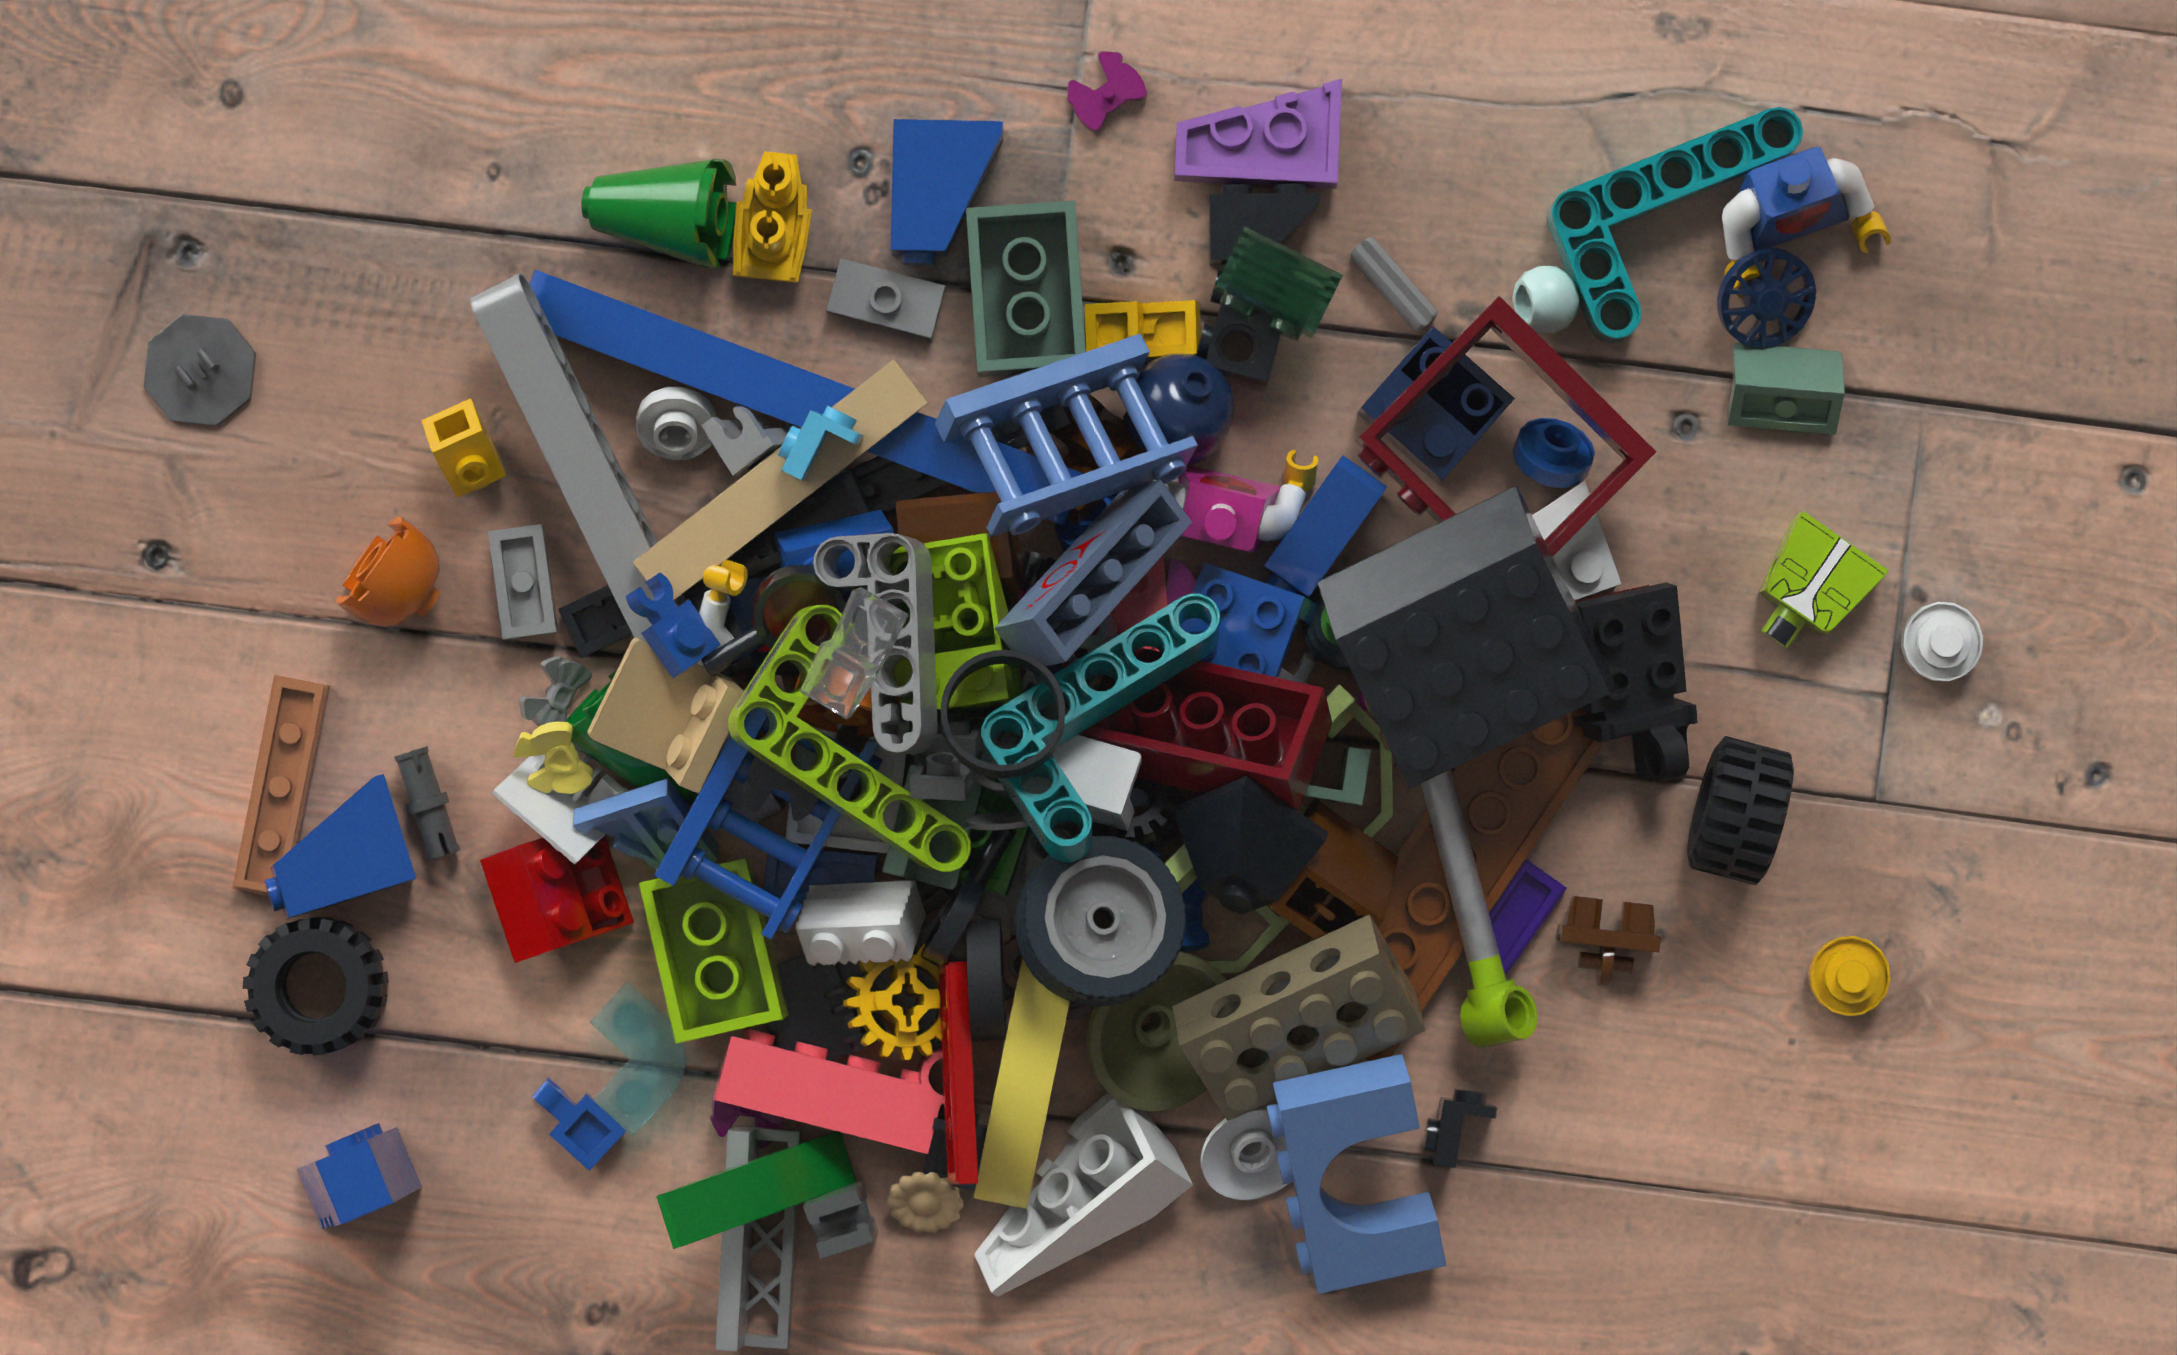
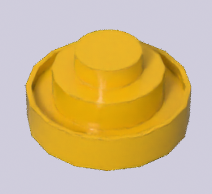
[1808,935,1891,1016]

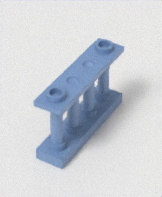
[935,333,1198,537]

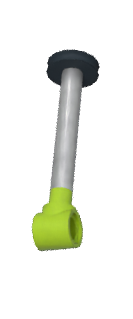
[1389,750,1538,1048]

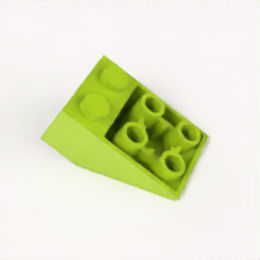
[890,533,1023,716]

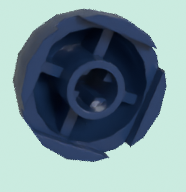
[1123,354,1235,465]

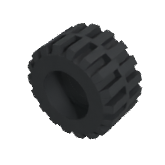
[1687,736,1794,885]
[243,917,389,1056]

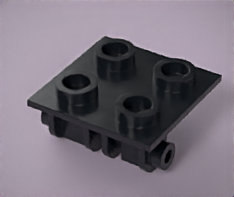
[767,954,888,1061]

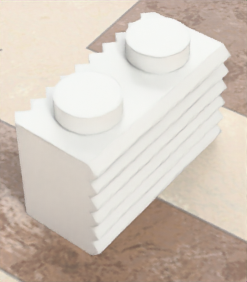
[796,881,926,966]

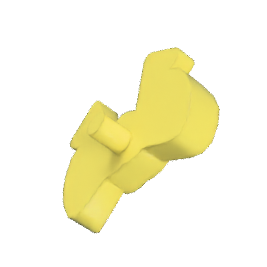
[513,722,594,794]

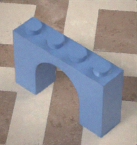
[1267,1054,1446,1294]

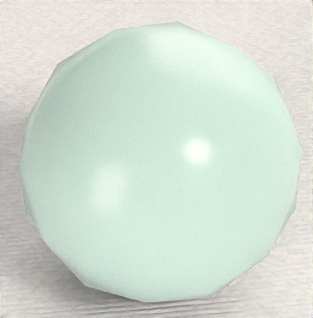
[1513,266,1581,334]

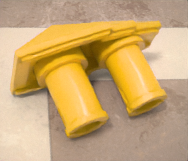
[733,151,812,283]

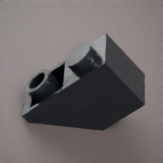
[1208,184,1319,266]

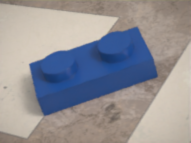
[764,848,878,903]

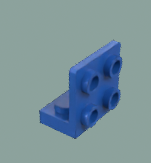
[1181,562,1318,678]

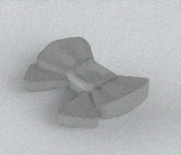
[519,656,592,727]

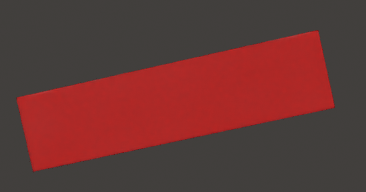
[938,961,978,1184]

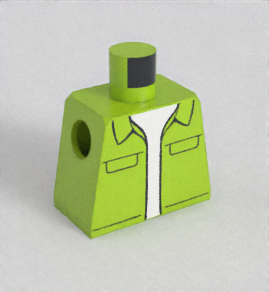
[1759,511,1889,649]

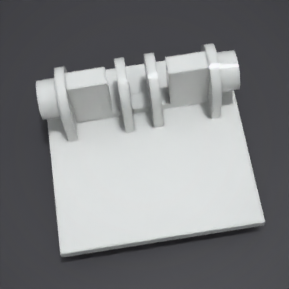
[491,748,629,864]

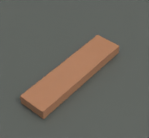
[232,675,330,895]

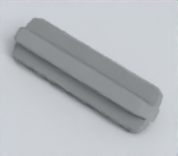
[1351,237,1437,332]

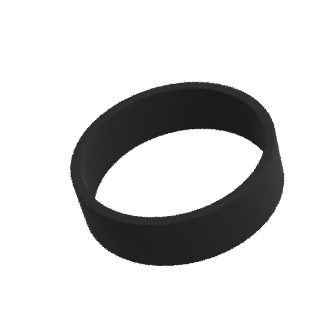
[941,650,1065,779]
[967,919,1006,1042]

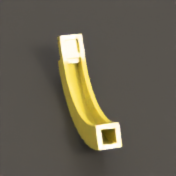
[974,958,1070,1209]

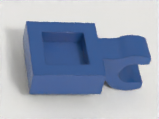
[532,1077,627,1171]

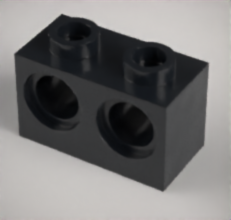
[1197,260,1296,386]

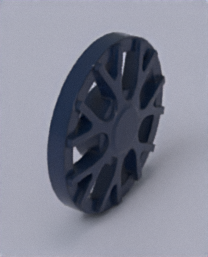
[1717,248,1816,348]

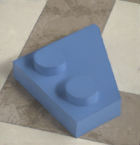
[573,778,719,869]

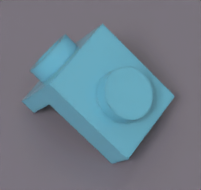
[778,405,864,480]

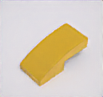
[1084,300,1201,358]

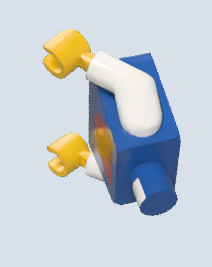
[1722,147,1891,299]

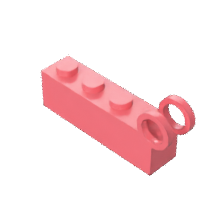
[713,1028,975,1154]

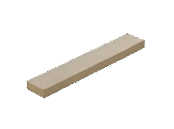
[632,359,928,601]

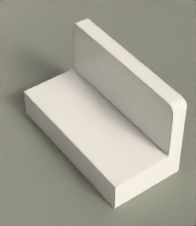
[1022,735,1142,831]

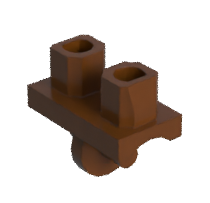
[1556,896,1661,987]

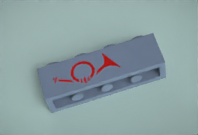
[994,480,1192,671]

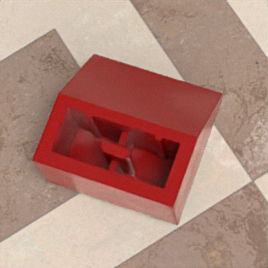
[480,836,634,963]

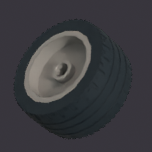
[1015,836,1186,1006]

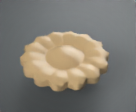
[887,1172,963,1233]

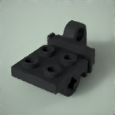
[1574,582,1698,782]

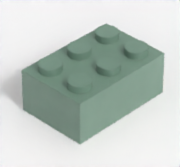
[966,200,1086,377]

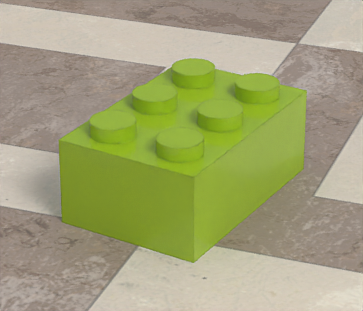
[639,857,789,1044]

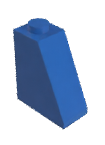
[891,119,1004,266]
[1263,455,1387,598]
[264,774,416,920]

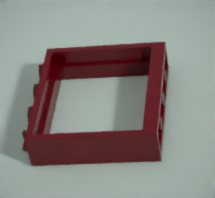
[1356,296,1657,557]

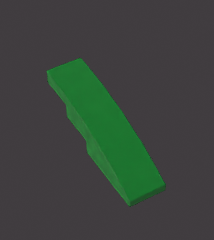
[656,1131,857,1249]

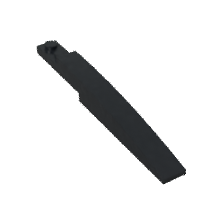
[558,403,1074,658]

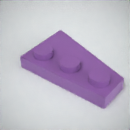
[1174,79,1342,189]

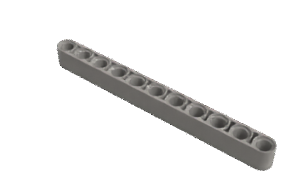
[470,273,785,823]

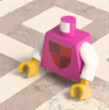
[1152,450,1318,552]

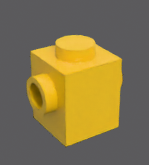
[421,398,506,498]

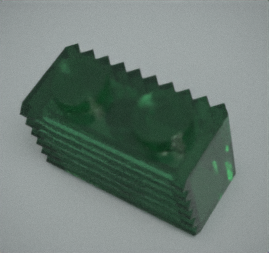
[1214,226,1343,341]

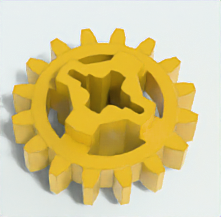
[843,944,948,1061]

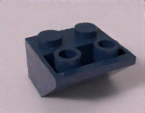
[1357,326,1515,484]

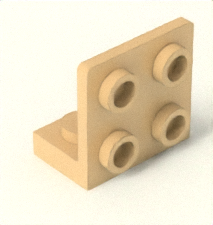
[587,638,744,794]

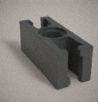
[803,1179,878,1259]

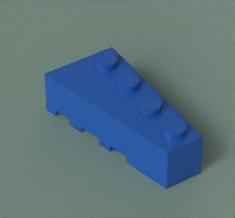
[297,1123,422,1229]

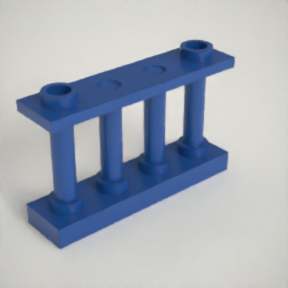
[654,707,883,939]

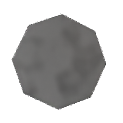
[143,314,256,426]

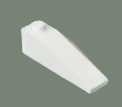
[974,1093,1193,1297]

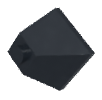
[1174,776,1328,915]

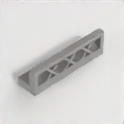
[715,1126,802,1352]

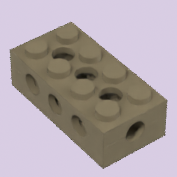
[1172,914,1426,1121]

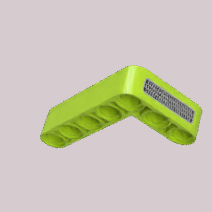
[728,605,971,872]

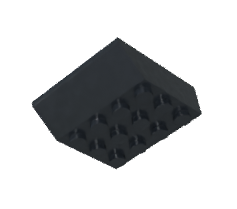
[1318,485,1615,789]

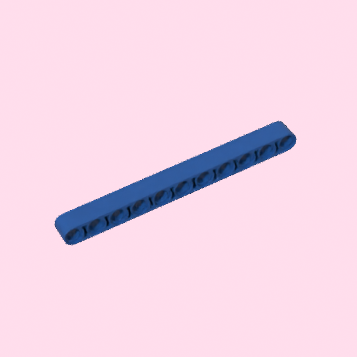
[529,269,1083,525]

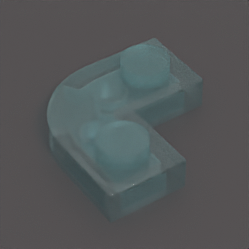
[590,981,686,1136]

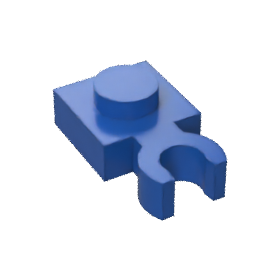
[626,572,721,678]

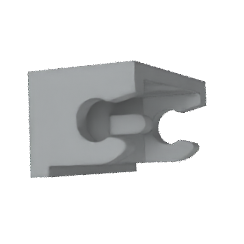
[701,406,802,476]

